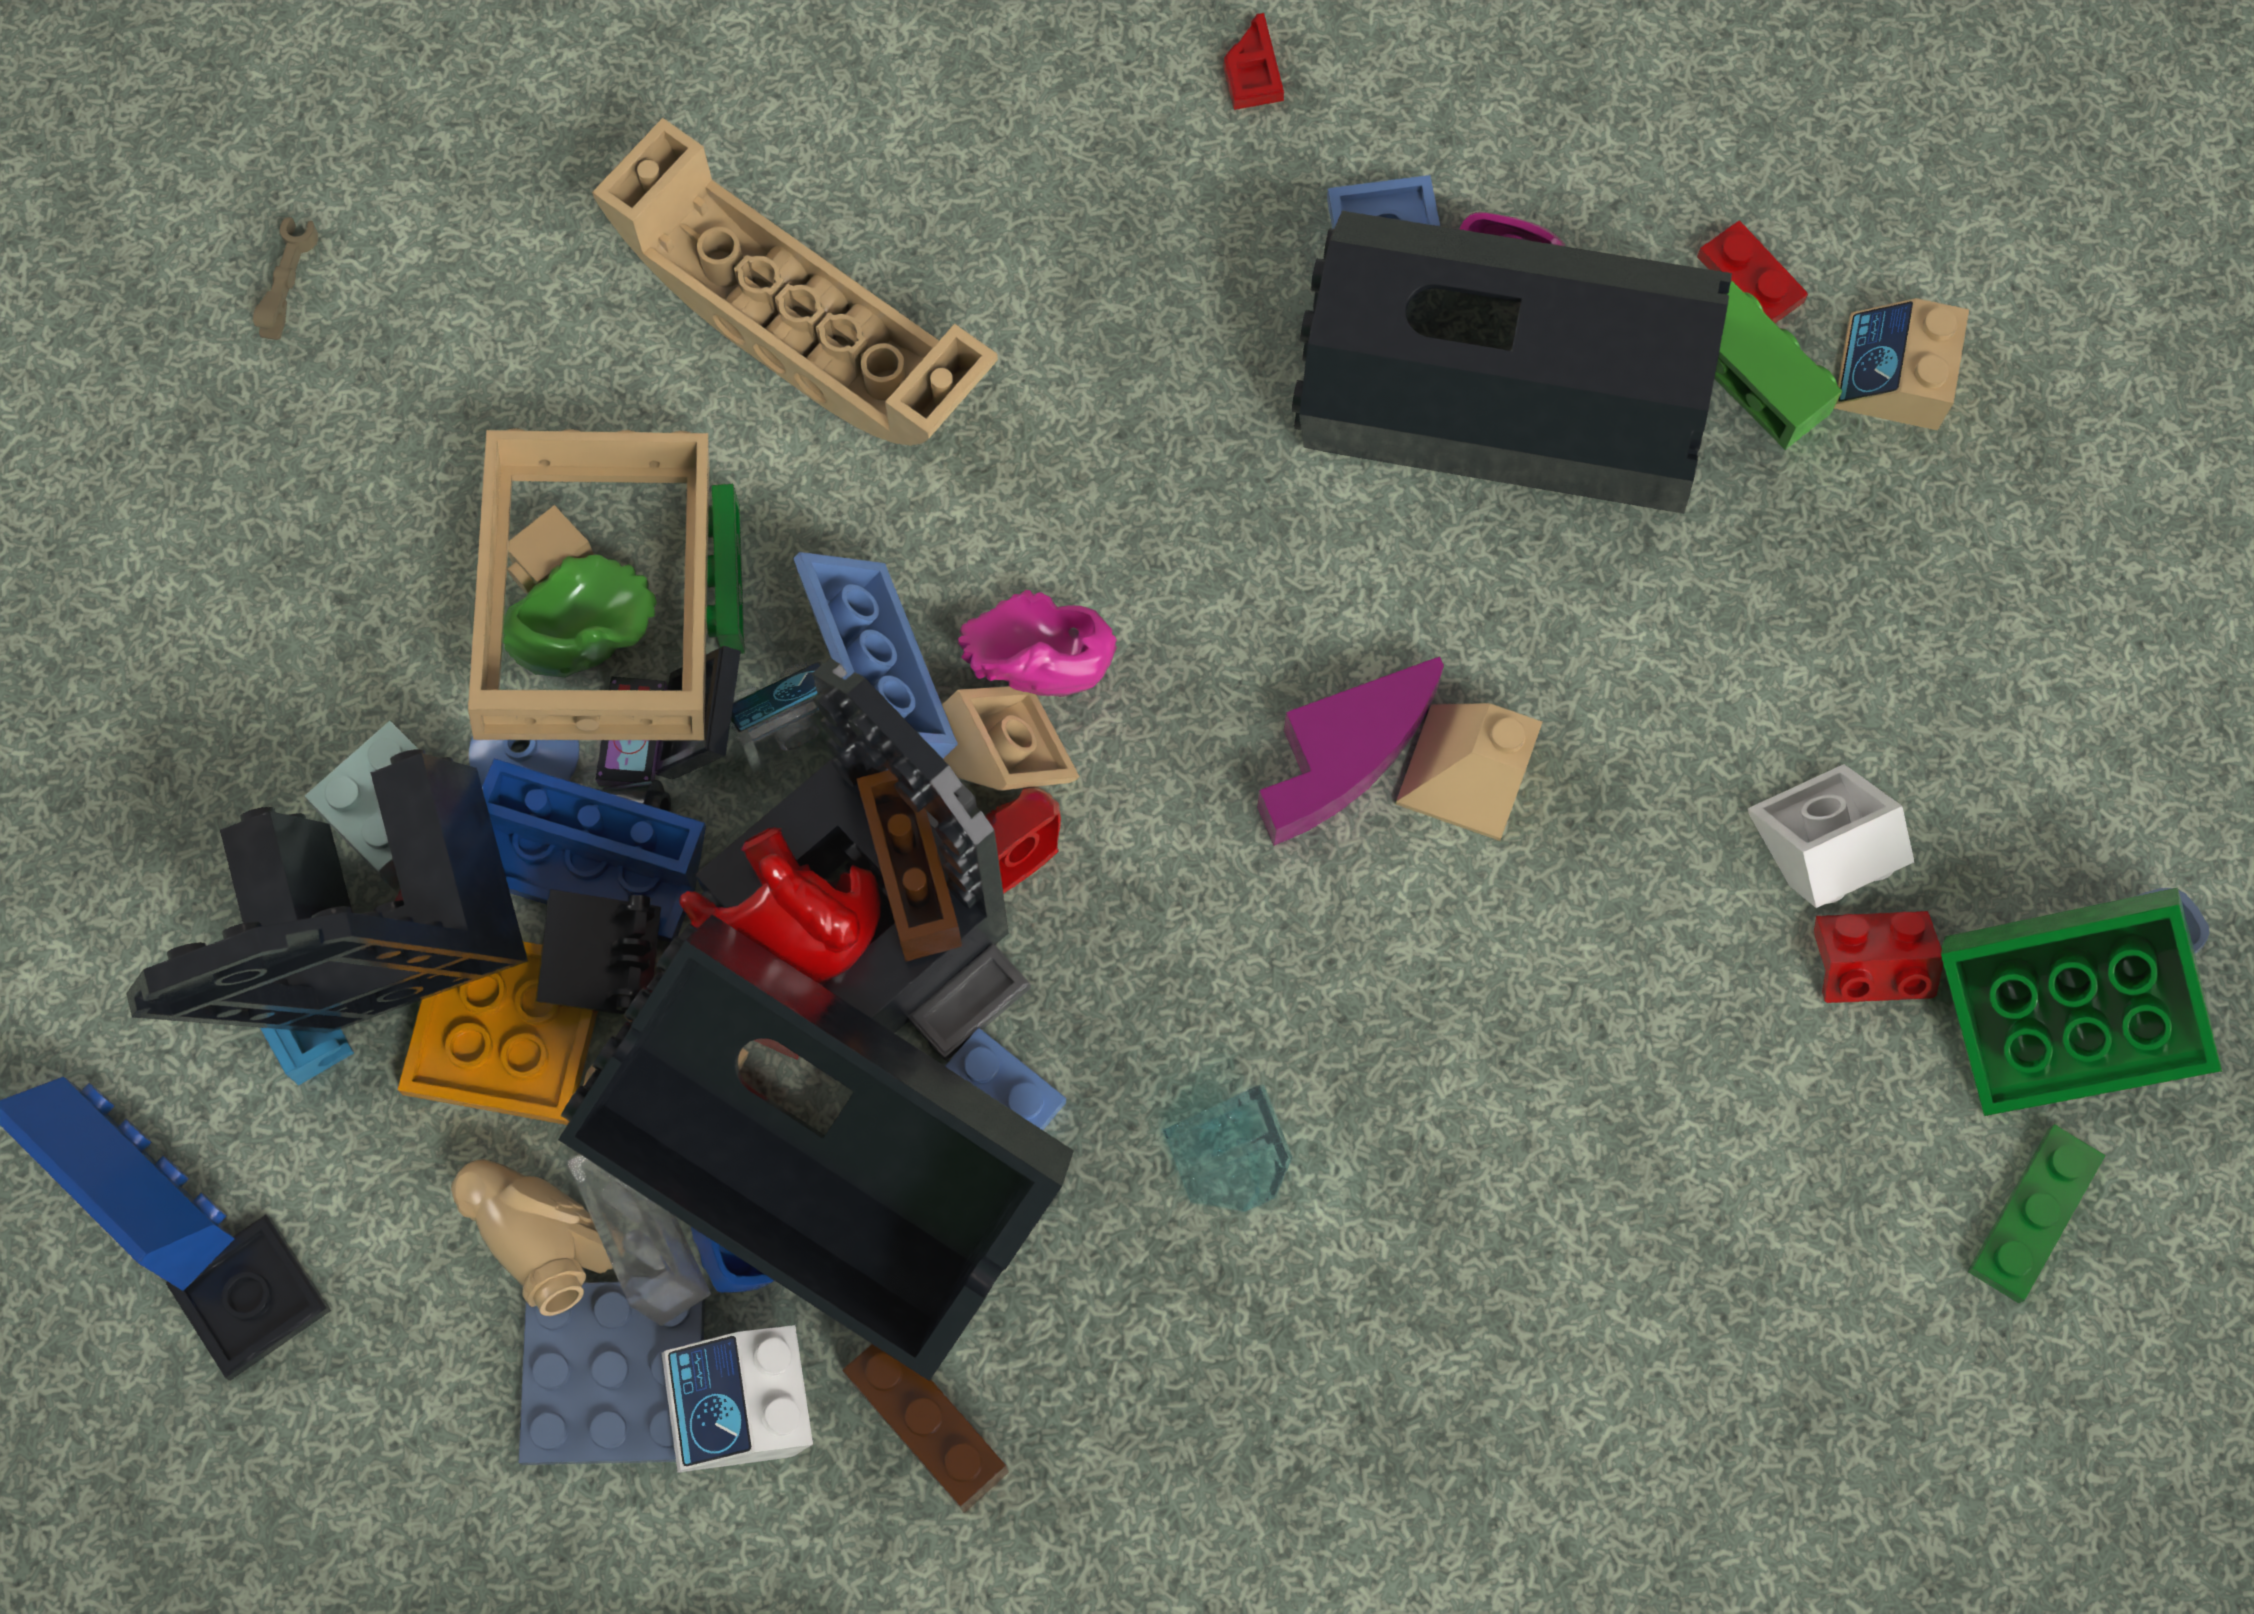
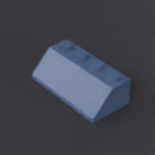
[793,552,958,770]

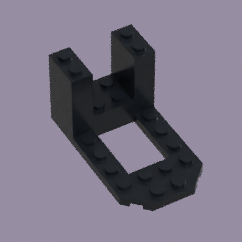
[695,658,1009,1033]
[126,749,528,1033]

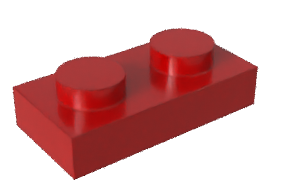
[1697,220,1809,323]

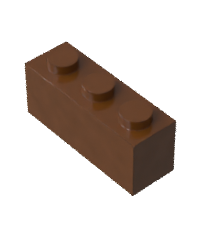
[857,770,962,962]
[842,1344,1009,1513]

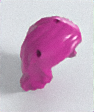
[958,590,1117,697]

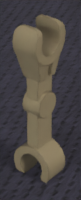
[252,217,318,340]

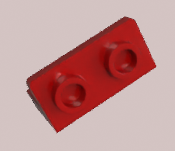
[1814,911,1943,1003]

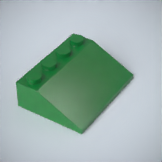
[1941,887,2222,1116]

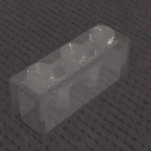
[567,1154,711,1326]

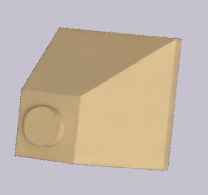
[942,686,1080,790]
[1395,703,1542,841]

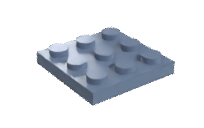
[519,1280,705,1465]

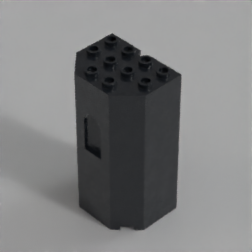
[1292,211,1732,514]
[558,914,1074,1381]

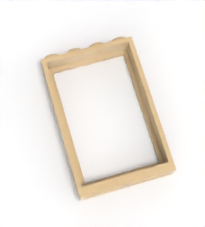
[468,429,710,740]

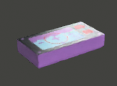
[595,676,668,787]

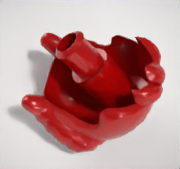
[679,827,881,984]

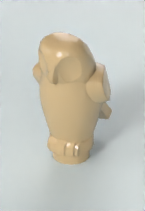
[451,1159,620,1316]

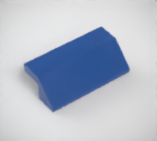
[482,758,706,943]

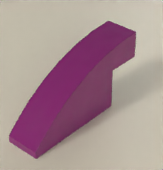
[1257,656,1444,846]

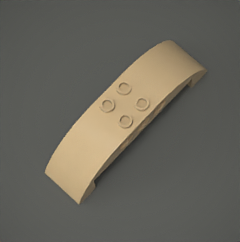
[592,118,998,446]

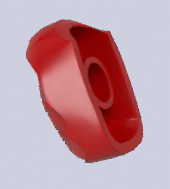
[985,787,1061,894]

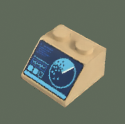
[1834,298,1969,430]

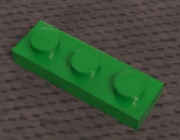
[707,484,745,654]
[1967,1124,2106,1303]

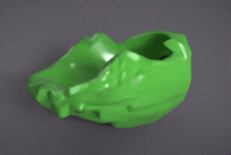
[503,555,657,678]

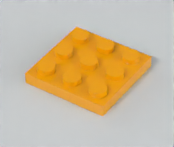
[398,941,598,1125]

